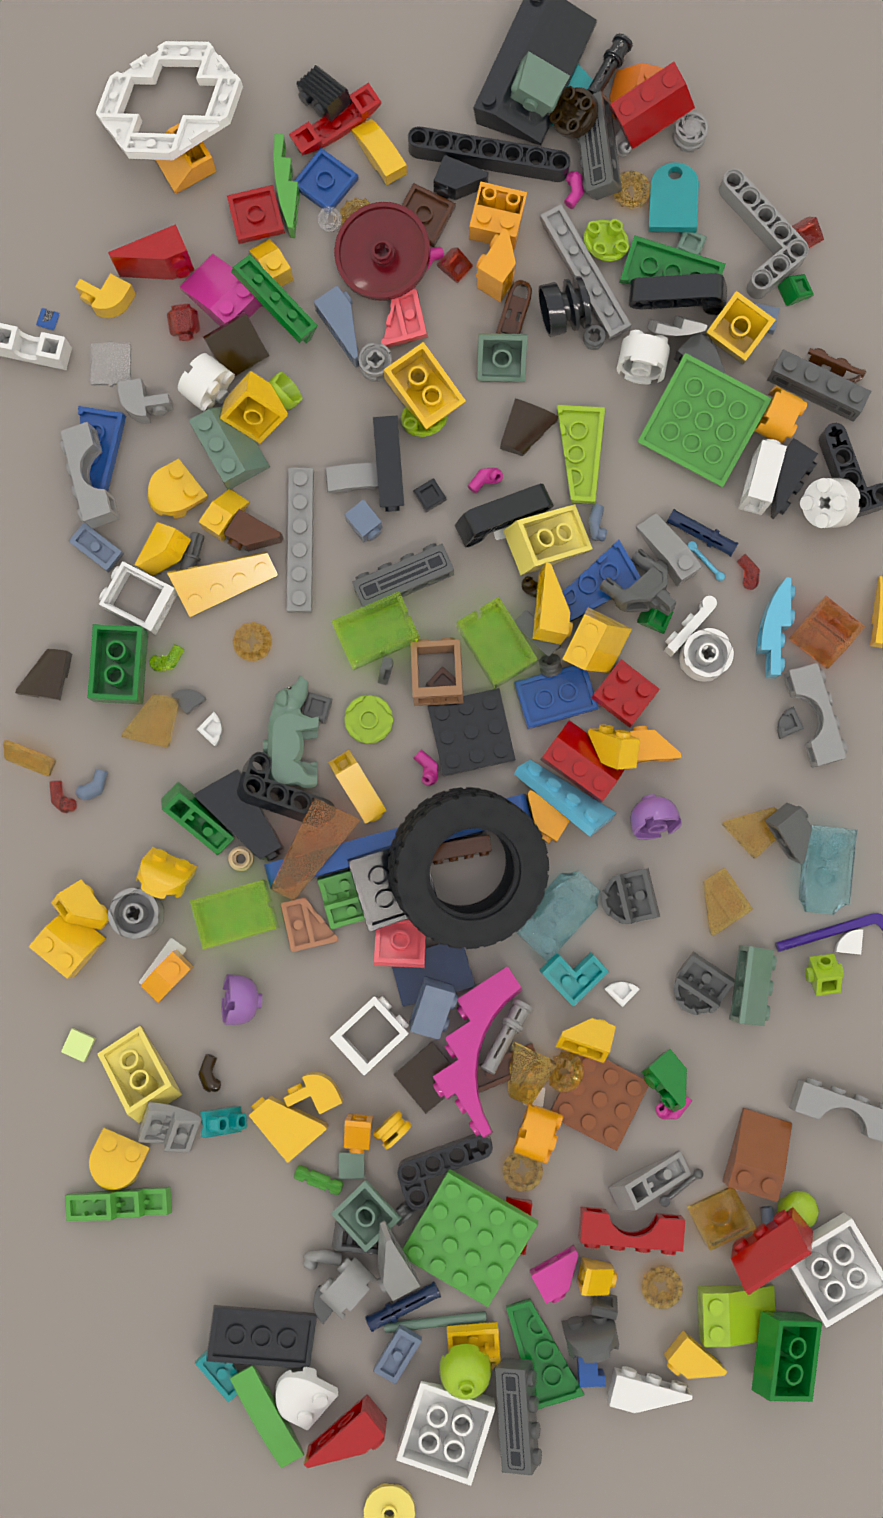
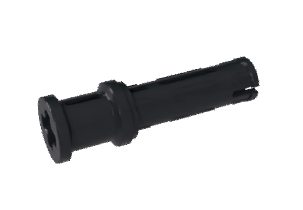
[587,33,633,94]

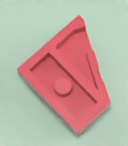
[381,289,428,348]

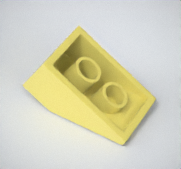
[503,504,593,575]
[97,1026,182,1123]

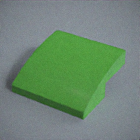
[317,869,365,929]

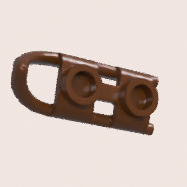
[496,280,532,334]
[808,348,866,383]

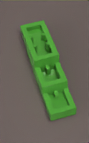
[273,134,300,238]
[65,1187,172,1221]
[230,1365,304,1468]

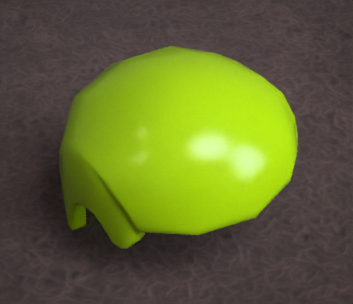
[268,372,303,410]
[776,1190,819,1228]

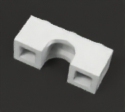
[0,323,72,370]

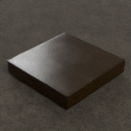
[203,312,269,376]
[394,1041,451,1114]

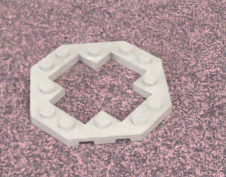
[96,41,243,160]

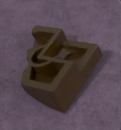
[500,398,558,456]
[15,649,72,700]

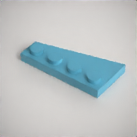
[514,759,616,837]

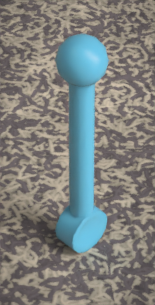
[687,541,725,581]

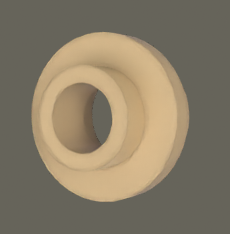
[228,846,254,871]

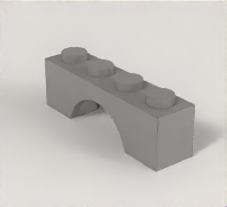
[60,422,120,528]
[784,663,847,768]
[789,1077,883,1142]

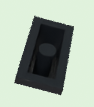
[434,155,489,200]

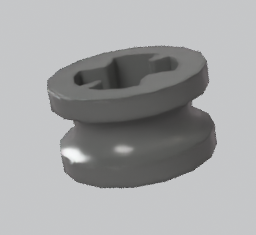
[583,325,606,350]
[539,654,562,677]
[395,1201,415,1226]

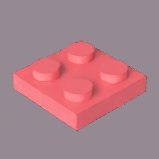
[374,919,426,968]

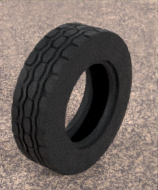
[388,787,549,949]

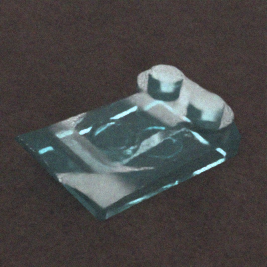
[799,825,857,915]
[515,871,600,962]

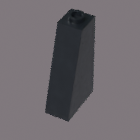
[373,415,404,512]
[194,769,284,862]

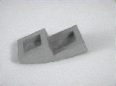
[326,462,378,493]

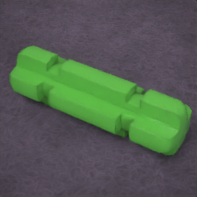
[294,1165,343,1195]

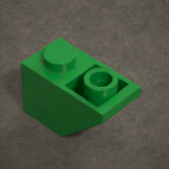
[641,1049,687,1112]

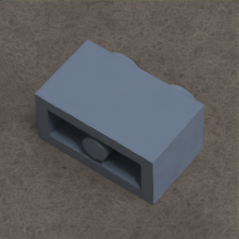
[409,977,458,1040]

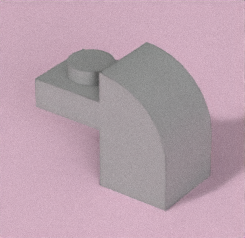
[117,378,173,424]

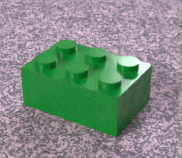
[87,624,148,705]
[751,1311,822,1402]

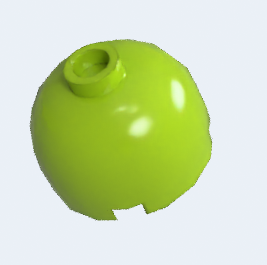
[439,1344,491,1400]

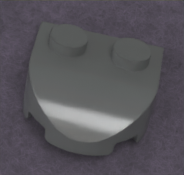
[601,868,660,924]
[674,952,735,1015]
[561,1315,619,1363]

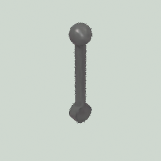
[660,1169,704,1207]

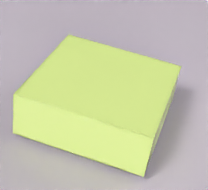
[61,1028,96,1062]

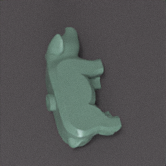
[263,676,319,788]

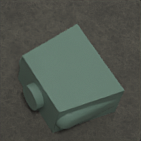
[510,51,570,117]

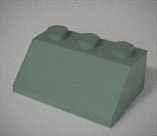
[189,407,270,490]
[729,945,777,1026]

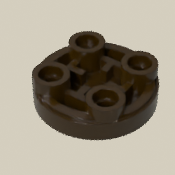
[549,86,598,139]

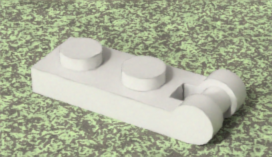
[664,596,717,657]

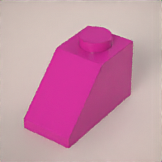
[530,1245,578,1304]

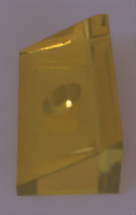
[3,740,56,776]

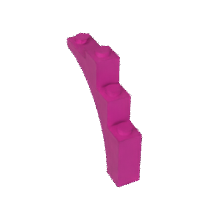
[433,966,523,1138]

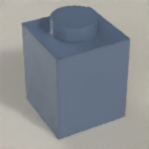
[344,499,383,542]

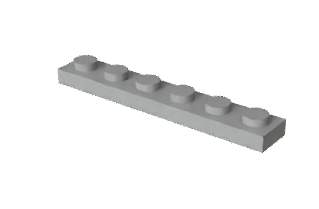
[540,204,631,340]
[287,468,314,613]

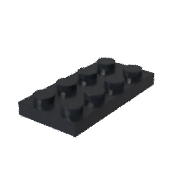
[206,1305,317,1369]

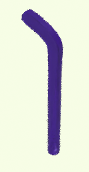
[775,913,883,952]

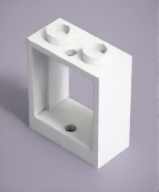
[738,439,787,515]
[99,561,178,636]
[330,995,409,1075]

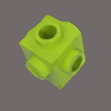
[805,954,844,996]

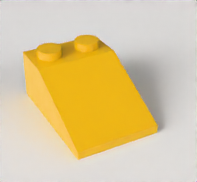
[384,342,466,430]

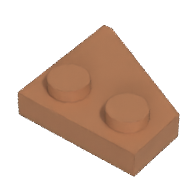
[280,898,338,952]

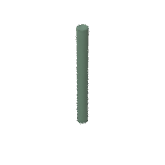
[384,1311,487,1333]

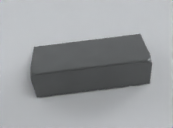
[514,610,561,656]

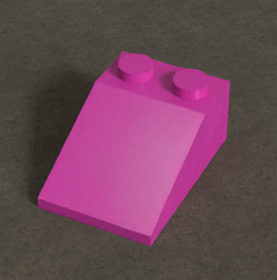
[180,254,262,326]

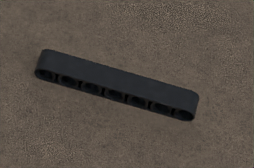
[408,126,570,182]

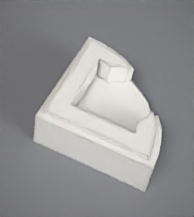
[197,712,222,747]
[834,929,863,955]
[604,981,640,1007]

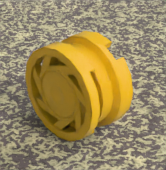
[373,1110,412,1150]

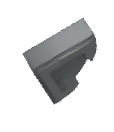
[378,656,394,685]
[171,689,207,715]
[777,706,804,739]
[313,1286,333,1324]

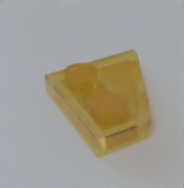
[121,693,179,748]
[721,807,777,859]

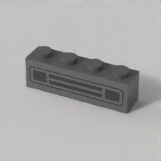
[577,91,622,200]
[767,349,872,422]
[352,543,454,613]
[495,1358,542,1476]

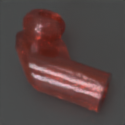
[737,554,760,590]
[49,781,77,813]

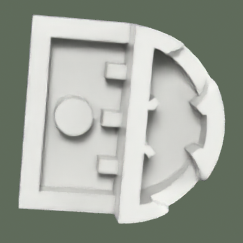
[275,1367,338,1431]

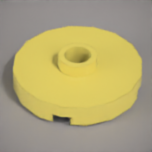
[364,1483,415,1518]

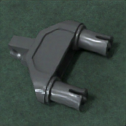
[599,549,676,616]

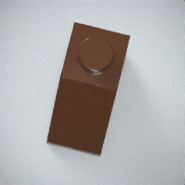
[224,509,284,552]

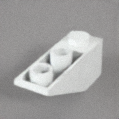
[607,1366,693,1413]

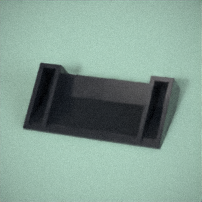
[473,0,597,146]

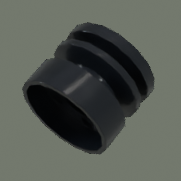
[538,276,592,337]

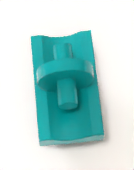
[200,1106,247,1138]

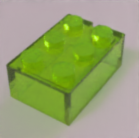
[331,591,420,670]
[456,597,538,689]
[190,880,280,950]

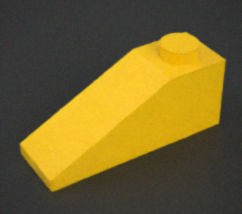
[532,562,573,645]

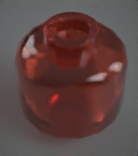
[167,304,200,341]

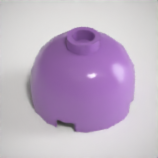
[630,794,682,840]
[221,974,262,1025]

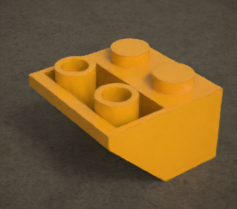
[155,123,217,194]
[469,182,527,250]
[475,228,516,303]

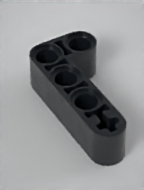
[629,273,727,315]
[819,422,883,518]
[455,483,554,548]
[237,752,335,827]
[397,1134,493,1210]

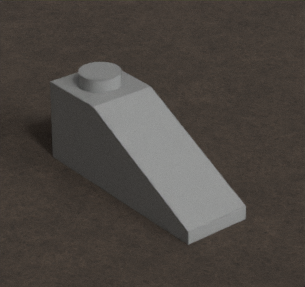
[636,513,702,586]
[608,1151,691,1211]
[377,1221,421,1301]

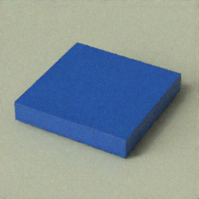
[294,148,359,215]

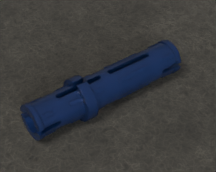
[666,509,738,557]
[365,1281,441,1332]

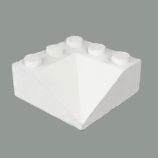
[789,1212,883,1328]
[396,1381,495,1486]

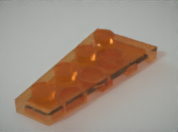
[270,798,360,900]

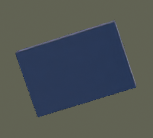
[392,944,475,1007]

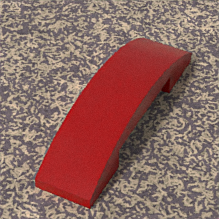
[289,83,382,155]

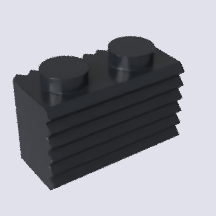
[296,65,352,122]

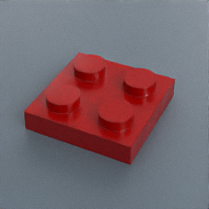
[227,185,285,244]
[591,659,660,728]

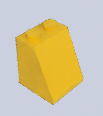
[563,607,632,673]

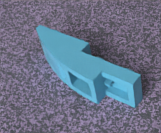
[756,577,795,679]

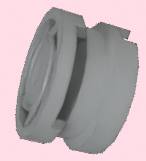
[673,111,709,152]
[358,343,393,382]

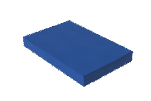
[514,665,599,729]

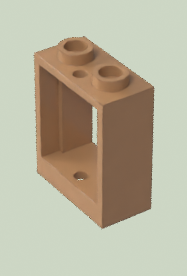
[411,637,464,706]

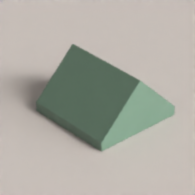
[477,333,528,382]
[331,1179,401,1252]

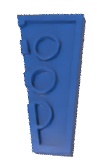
[78,406,126,491]
[562,540,641,622]

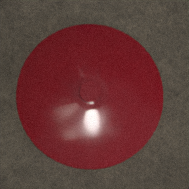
[334,202,431,301]

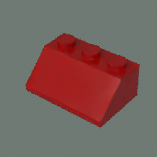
[609,61,695,150]
[540,720,625,803]
[730,1207,813,1295]

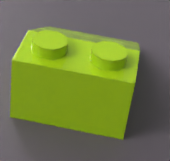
[697,1285,775,1347]

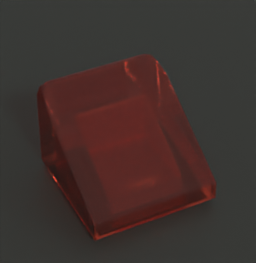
[792,217,824,248]
[437,248,473,283]

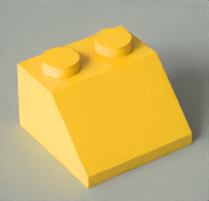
[706,291,776,364]
[220,371,288,444]
[29,914,107,979]

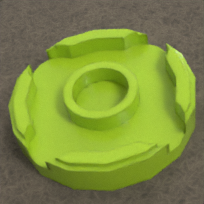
[344,695,393,744]

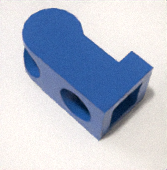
[577,1356,606,1388]

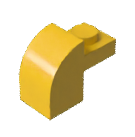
[75,273,136,318]
[283,1072,344,1114]

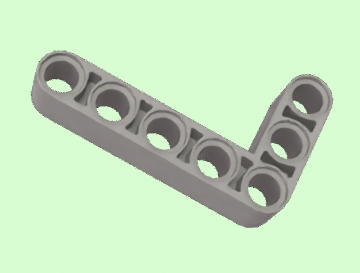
[719,168,809,299]

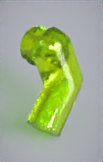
[149,644,184,672]

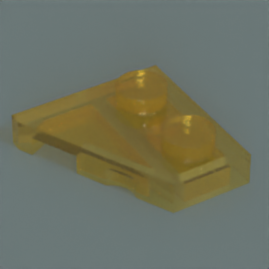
[703,868,753,936]
[507,1042,557,1105]

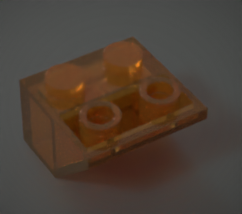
[789,596,865,669]

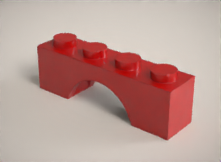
[578,1207,685,1255]

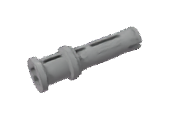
[481,998,533,1075]

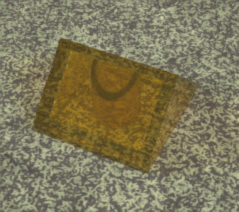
[687,1187,757,1251]

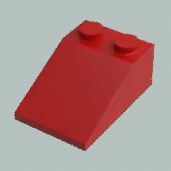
[108,224,195,280]
[304,1394,387,1468]

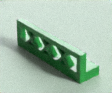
[231,254,318,343]

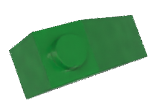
[161,782,235,856]

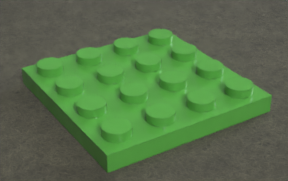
[637,353,772,487]
[402,1169,539,1307]

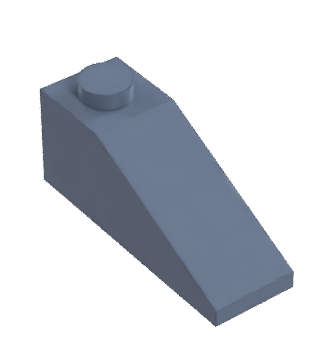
[313,285,359,368]

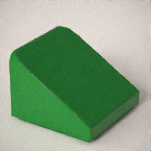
[778,274,814,306]
[637,608,673,634]

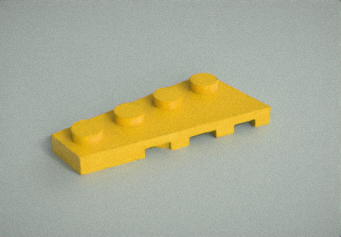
[167,552,278,617]

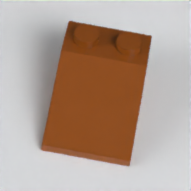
[722,1108,792,1202]

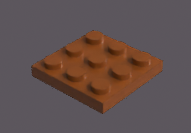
[551,1055,649,1151]

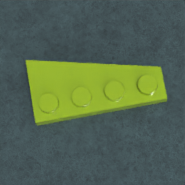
[557,405,605,504]

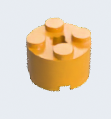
[754,386,807,444]
[513,1103,563,1164]

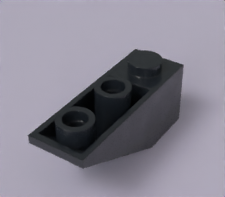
[771,438,818,519]

